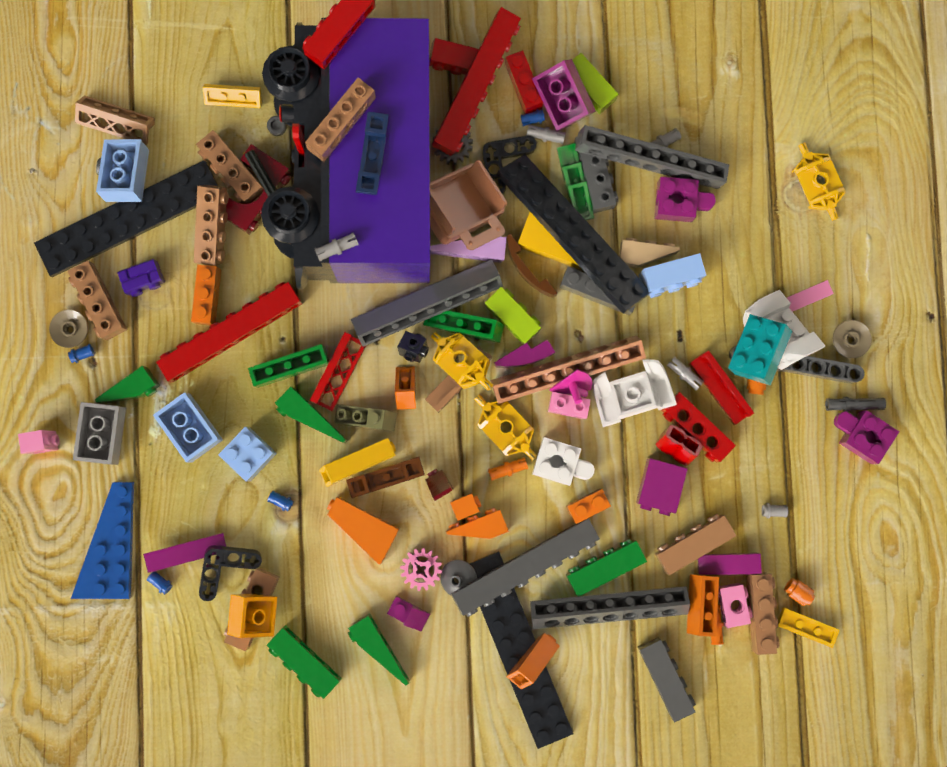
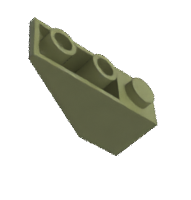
[334,404,397,431]

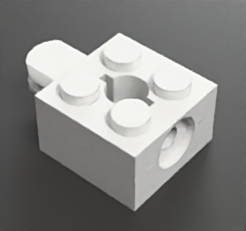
[532,437,594,486]

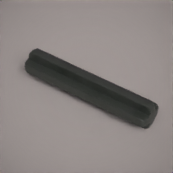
[245,150,276,196]

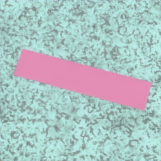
[787,280,834,312]

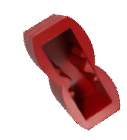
[656,425,703,466]

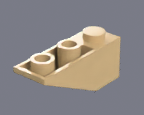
[619,238,680,268]

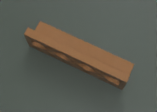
[75,95,155,145]
[425,345,492,413]

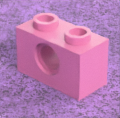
[548,392,591,420]
[18,430,60,454]
[718,583,752,628]

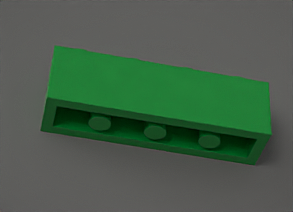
[248,344,330,388]
[566,538,647,597]
[267,625,342,699]

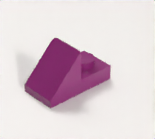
[387,596,430,631]

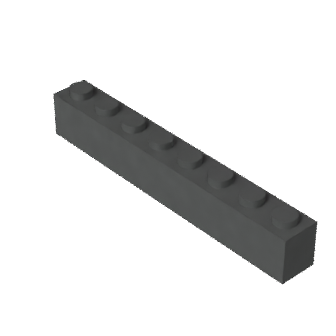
[351,259,503,347]
[450,518,600,617]

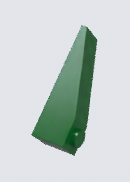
[423,311,504,343]
[275,386,348,443]
[348,614,410,686]

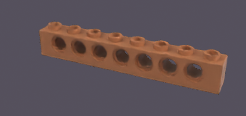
[490,336,646,404]

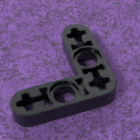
[483,136,537,195]
[199,545,262,601]

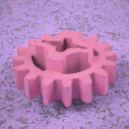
[400,548,442,591]

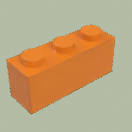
[191,264,222,326]
[687,574,719,637]

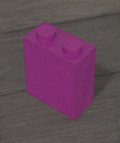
[636,458,687,516]

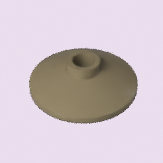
[49,310,88,348]
[833,320,872,358]

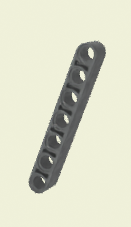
[729,346,864,383]

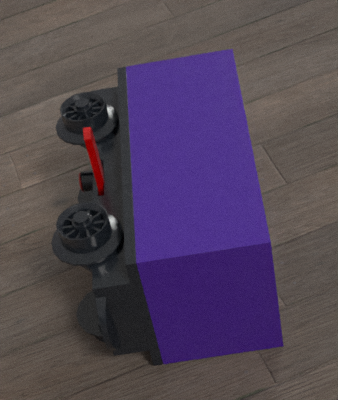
[261,18,430,289]

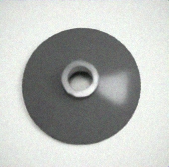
[440,560,477,596]

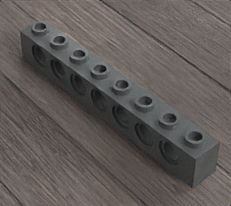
[575,125,729,189]
[530,586,690,629]

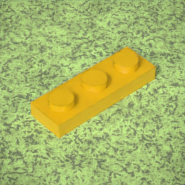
[203,84,262,108]
[778,607,840,648]

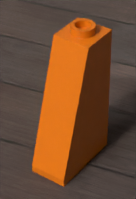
[327,497,399,565]

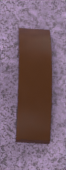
[507,234,557,298]
[346,457,425,498]

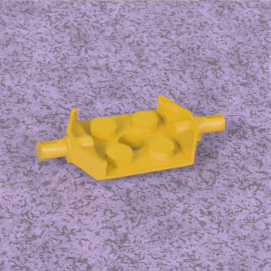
[792,142,846,221]
[431,332,493,390]
[474,394,538,461]

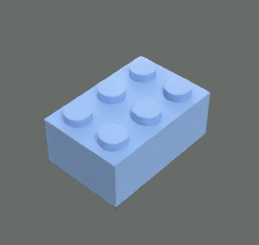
[96,139,149,202]
[638,253,707,298]
[153,392,223,463]

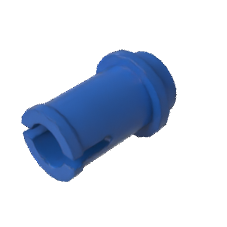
[520,109,545,127]
[68,344,95,363]
[267,490,294,511]
[147,571,173,595]

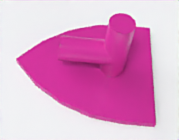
[549,369,593,404]

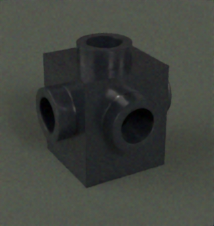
[397,331,429,363]

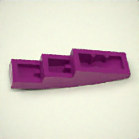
[143,533,226,573]

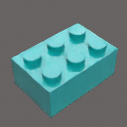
[728,314,792,386]

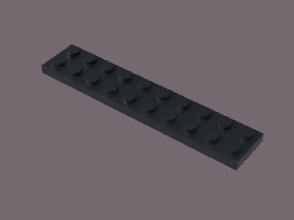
[496,154,651,314]
[34,160,218,278]
[469,551,574,749]

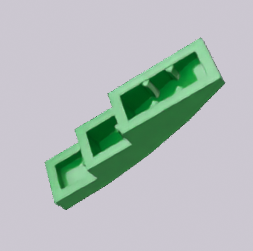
[556,143,594,220]

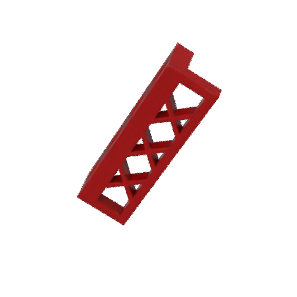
[310,332,366,412]
[689,350,754,425]

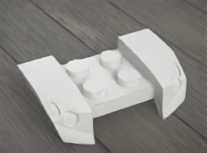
[743,290,825,370]
[593,360,677,427]

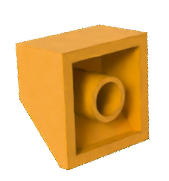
[227,594,277,638]

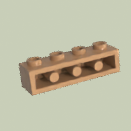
[196,130,264,204]
[194,185,229,266]
[68,261,128,341]
[654,514,736,575]
[747,572,780,655]

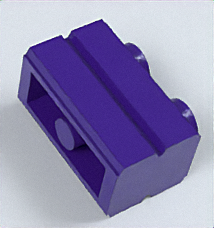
[117,259,165,297]

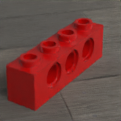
[661,392,736,463]

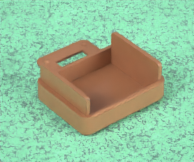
[430,160,507,250]

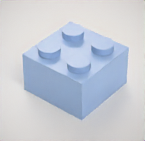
[218,427,277,482]

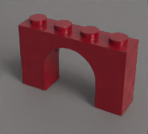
[226,144,292,235]

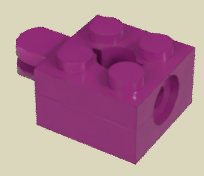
[654,177,716,222]
[834,410,900,464]

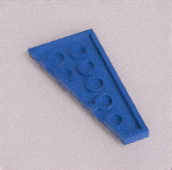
[71,482,134,599]

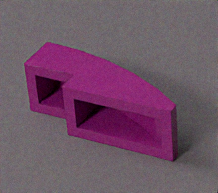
[494,339,555,368]
[698,553,762,575]

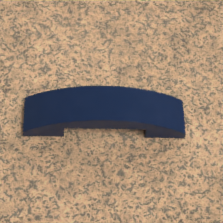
[356,112,389,195]

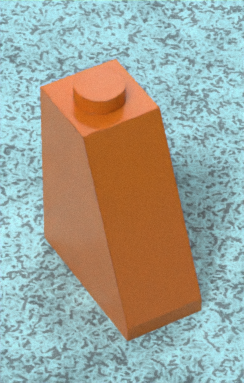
[506,633,560,689]

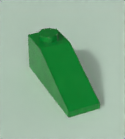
[95,366,160,404]

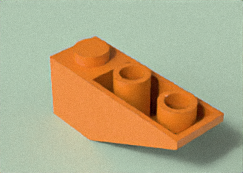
[446,507,509,539]

